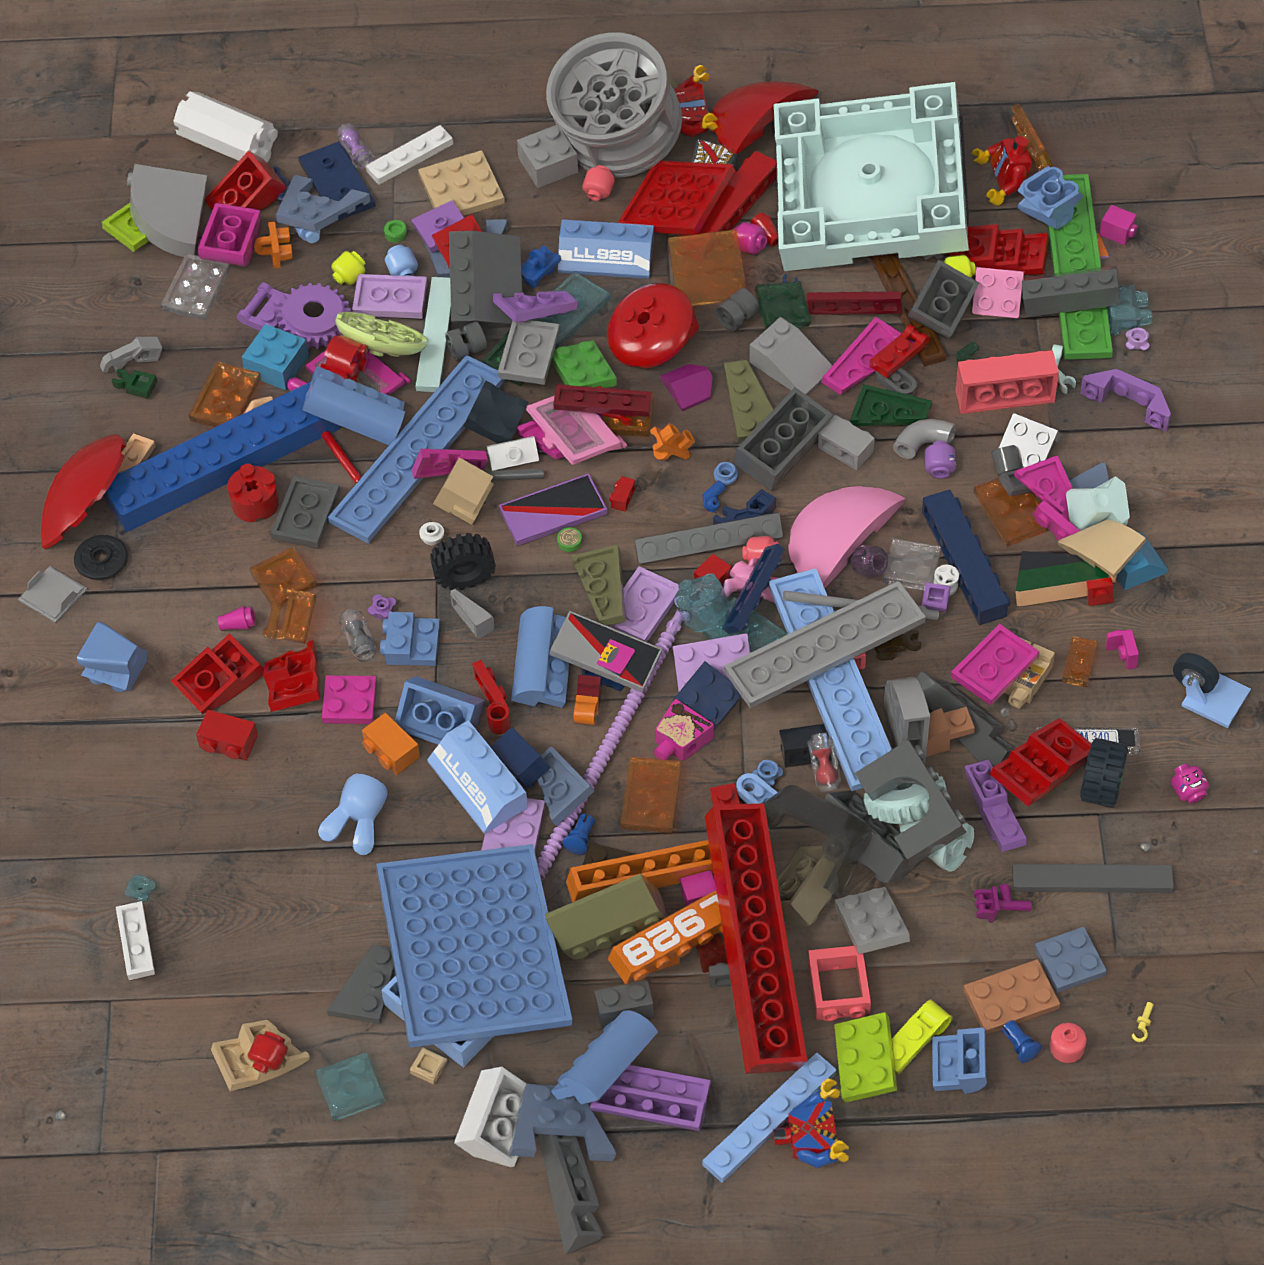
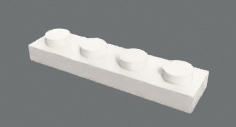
[366,125,453,185]

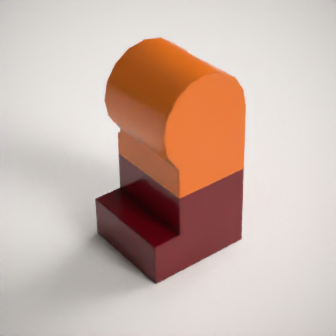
[574,675,602,725]

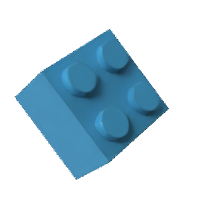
[242,324,309,390]

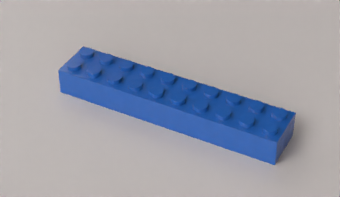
[104,382,340,533]

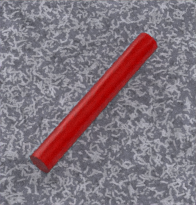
[321,431,362,484]

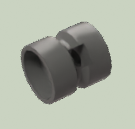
[715,288,759,331]
[445,321,487,361]

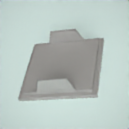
[18,566,87,623]

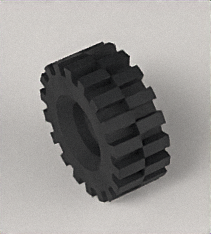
[430,533,496,590]

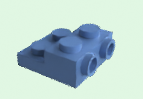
[380,612,440,666]

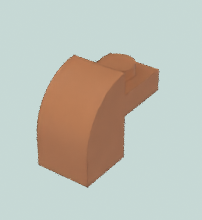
[926,707,975,757]

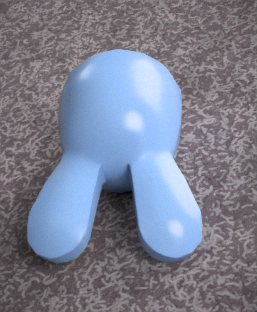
[318,773,388,855]

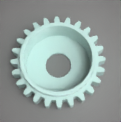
[864,772,947,824]

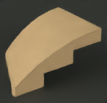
[1058,519,1146,578]
[211,1020,310,1091]

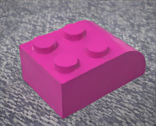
[198,203,261,267]

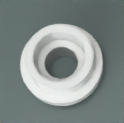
[419,522,444,545]

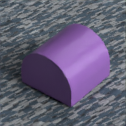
[921,582,951,612]

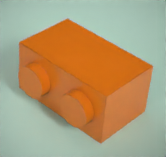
[362,713,420,775]

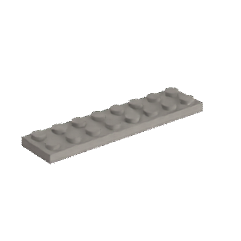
[724,581,926,709]

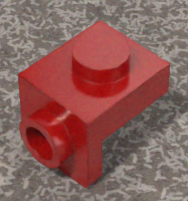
[1086,577,1114,606]

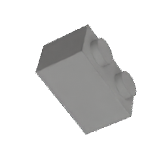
[818,415,875,471]

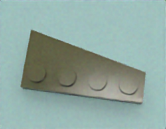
[571,544,626,626]

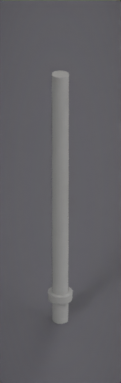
[782,591,939,620]

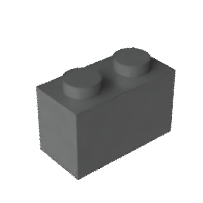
[595,980,654,1029]

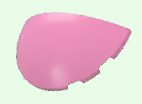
[788,486,906,588]

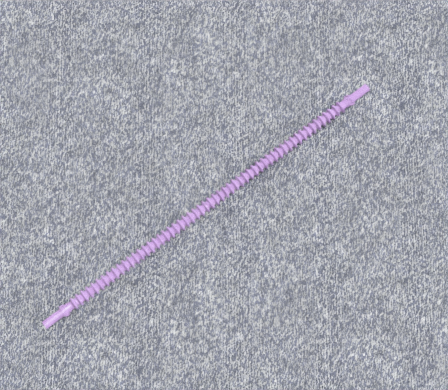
[537,602,690,882]

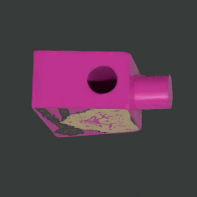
[653,699,714,762]

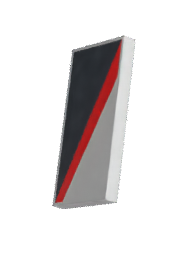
[549,611,662,693]

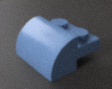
[932,1028,987,1094]

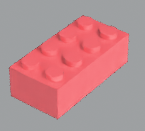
[955,350,1059,414]

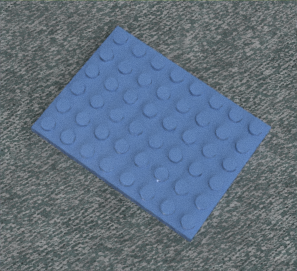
[376,844,572,1048]

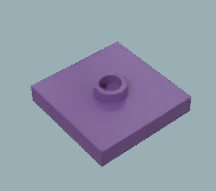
[412,200,464,253]

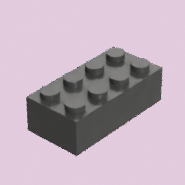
[733,387,833,491]

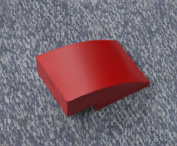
[171,633,264,714]

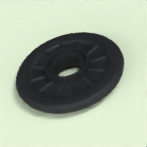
[74,535,128,580]

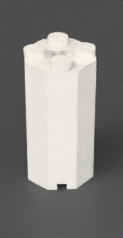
[174,92,278,162]

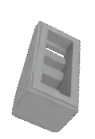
[450,589,494,639]

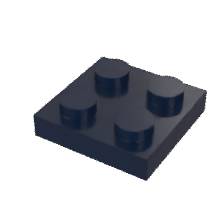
[673,661,742,731]

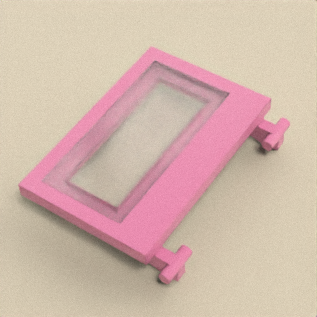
[526,396,628,465]

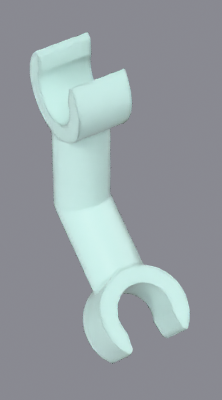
[1052,344,1076,394]

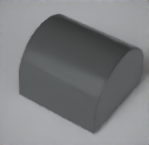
[991,445,1022,476]

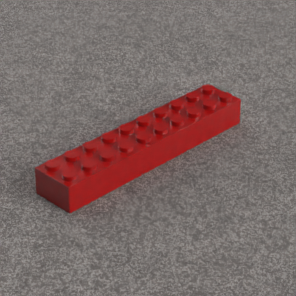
[704,803,807,1074]

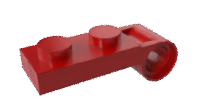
[472,660,511,735]

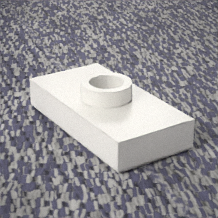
[487,436,539,471]

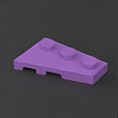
[493,291,578,323]

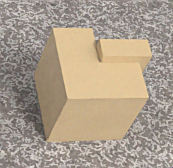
[433,458,494,525]

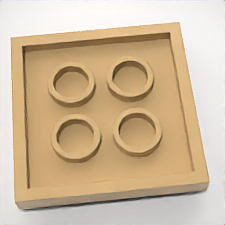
[418,150,505,216]

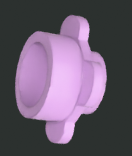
[1126,328,1149,350]

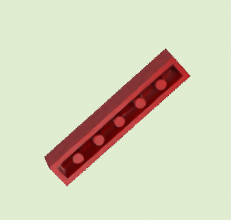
[679,151,778,264]

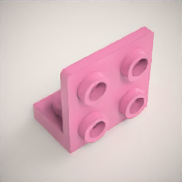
[972,267,1024,319]

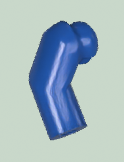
[702,481,726,512]

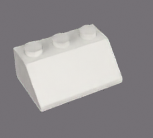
[454,1067,526,1167]

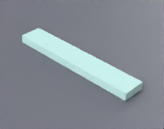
[416,277,451,392]

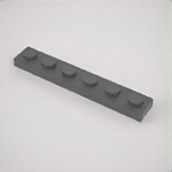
[634,512,783,564]

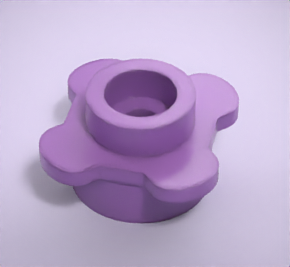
[368,595,396,620]

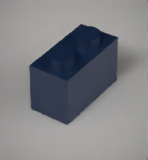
[490,727,550,789]

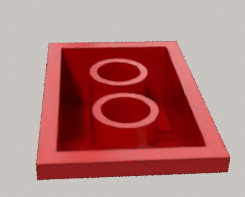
[204,150,287,210]

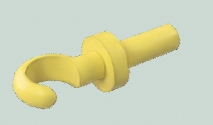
[1132,1002,1154,1042]

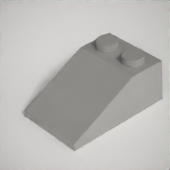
[750,317,832,395]

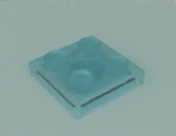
[315,1052,385,1122]

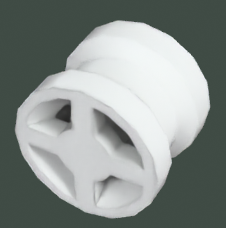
[934,565,959,596]

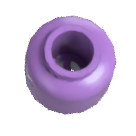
[925,441,956,479]

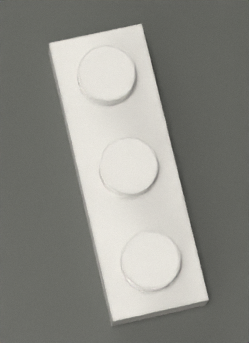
[116,901,155,980]

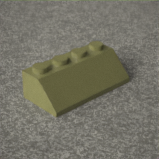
[544,874,668,960]

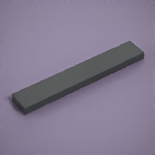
[1012,864,1173,893]

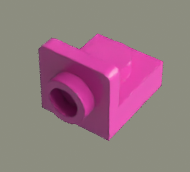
[1105,629,1139,670]

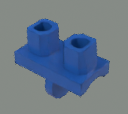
[521,245,561,288]

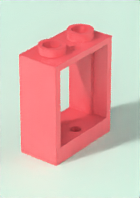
[808,946,871,1021]

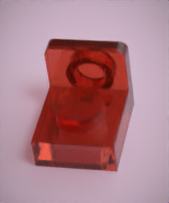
[694,933,728,973]

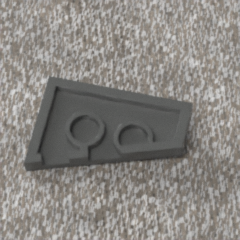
[327,945,395,1024]

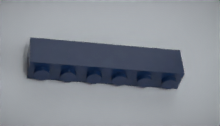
[922,489,1010,626]

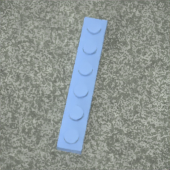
[702,1053,837,1183]

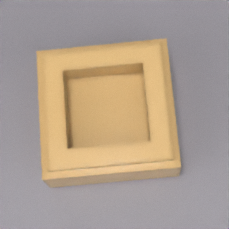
[410,1048,447,1084]

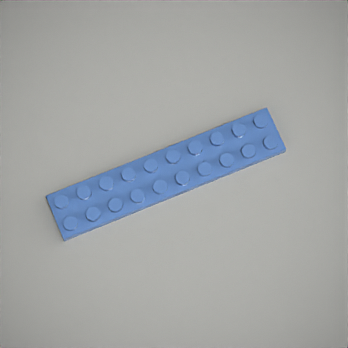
[328,355,506,544]

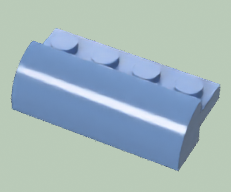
[302,366,405,445]
[511,606,569,708]
[551,1010,658,1104]

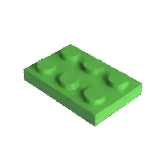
[551,340,617,388]

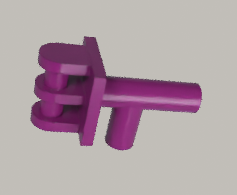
[973,884,1032,923]

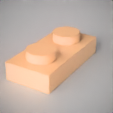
[117,433,156,474]

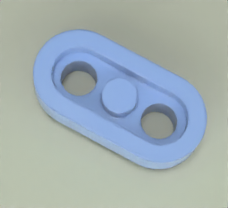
[736,773,781,816]

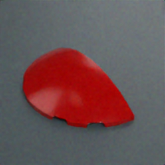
[712,81,818,155]
[41,434,126,550]

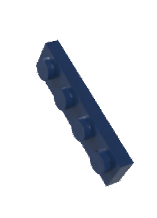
[722,544,785,634]

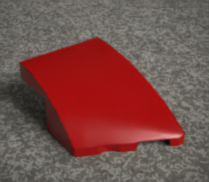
[263,640,320,712]

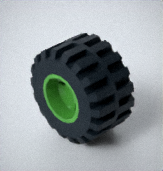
[1080,738,1128,808]

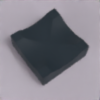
[463,381,529,444]

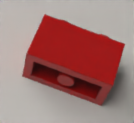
[196,710,258,761]

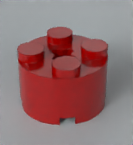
[321,334,369,383]
[227,464,279,522]

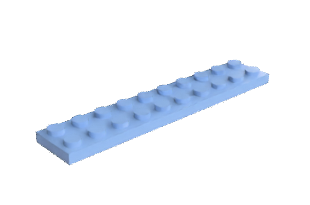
[768,568,892,791]

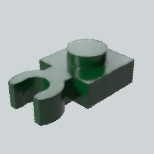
[112,369,157,399]

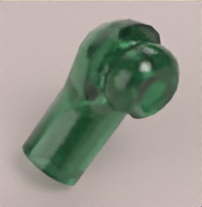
[956,341,979,366]

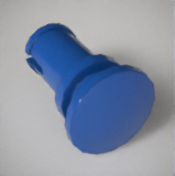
[562,813,595,855]
[1002,1020,1042,1063]

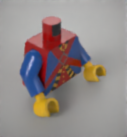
[773,1079,849,1168]

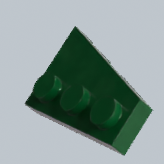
[850,384,932,426]

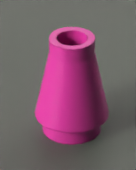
[217,605,256,631]

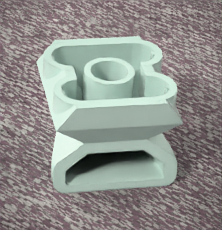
[1066,476,1130,531]

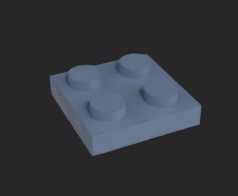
[1034,927,1107,993]

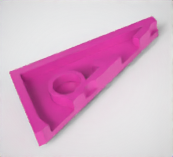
[1014,455,1073,522]

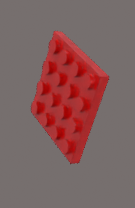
[618,161,735,235]

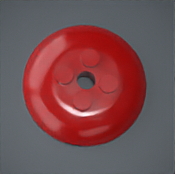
[607,283,695,369]

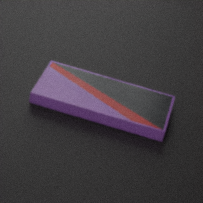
[499,473,607,546]

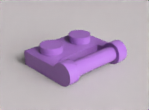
[237,282,285,331]

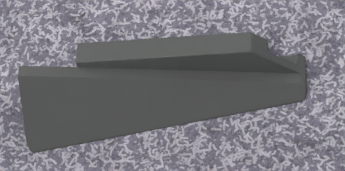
[917,671,1016,767]
[538,1134,603,1253]

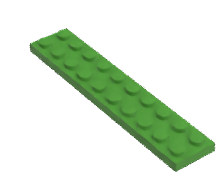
[1047,174,1113,360]

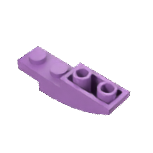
[964,759,1026,852]

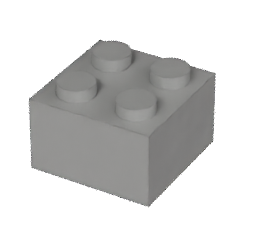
[517,125,578,188]

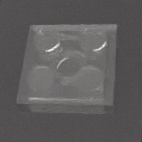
[883,538,941,590]

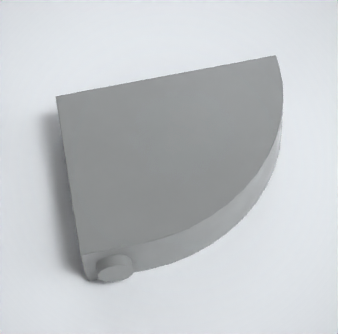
[127,164,207,259]
[883,677,930,765]

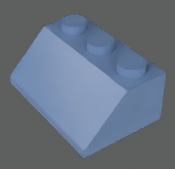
[395,676,485,744]

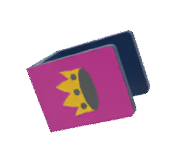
[582,639,635,691]

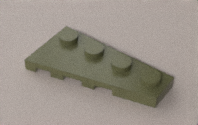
[724,360,773,442]

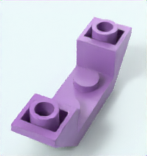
[1080,369,1171,432]

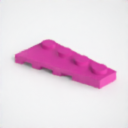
[821,317,914,395]

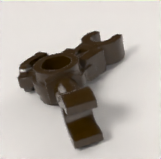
[874,630,922,661]

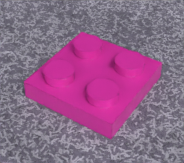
[322,675,377,724]

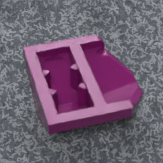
[660,364,712,411]

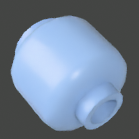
[385,245,418,276]

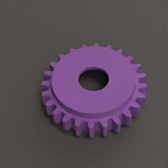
[276,283,351,349]

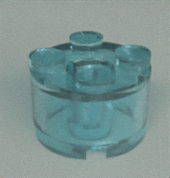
[674,573,732,632]

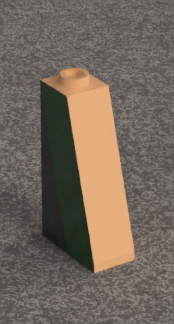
[1015,551,1117,606]

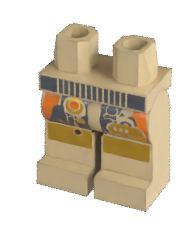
[1004,638,1055,709]

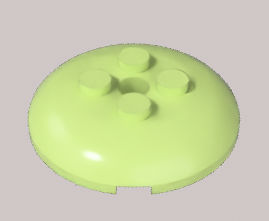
[335,312,428,357]

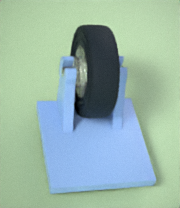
[1173,653,1251,728]

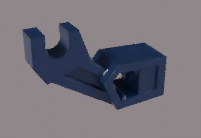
[713,489,776,524]

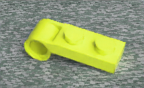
[892,1000,952,1075]

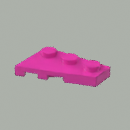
[411,449,488,479]

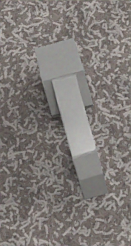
[100,337,162,373]

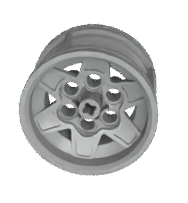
[546,32,682,178]

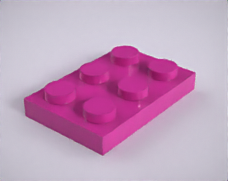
[951,624,1040,706]

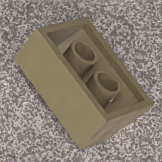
[777,845,851,926]

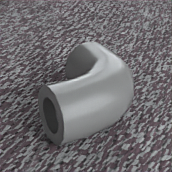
[893,419,956,459]

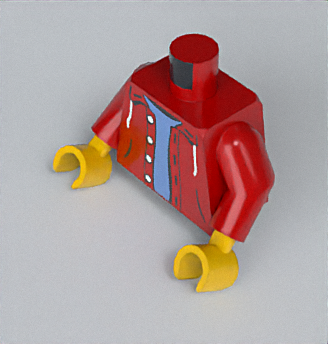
[674,65,717,137]
[971,136,1032,206]

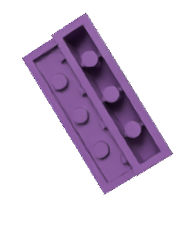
[590,1065,711,1131]

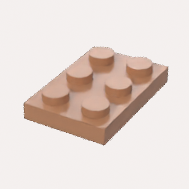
[963,959,1060,1035]

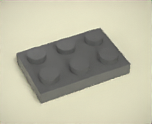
[270,476,340,548]

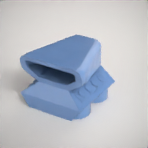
[1017,166,1083,229]
[77,622,148,692]

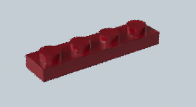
[807,291,903,315]
[553,384,652,417]

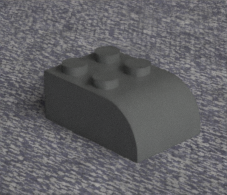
[907,260,979,339]

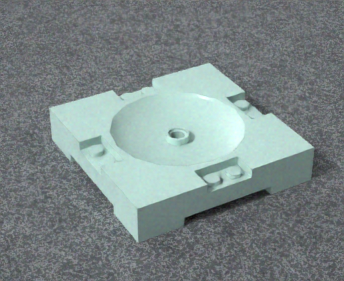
[774,82,969,271]

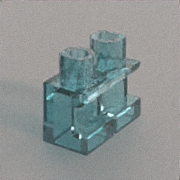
[1107,285,1152,336]

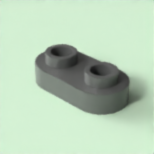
[875,368,917,396]

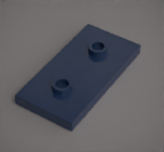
[298,141,376,222]

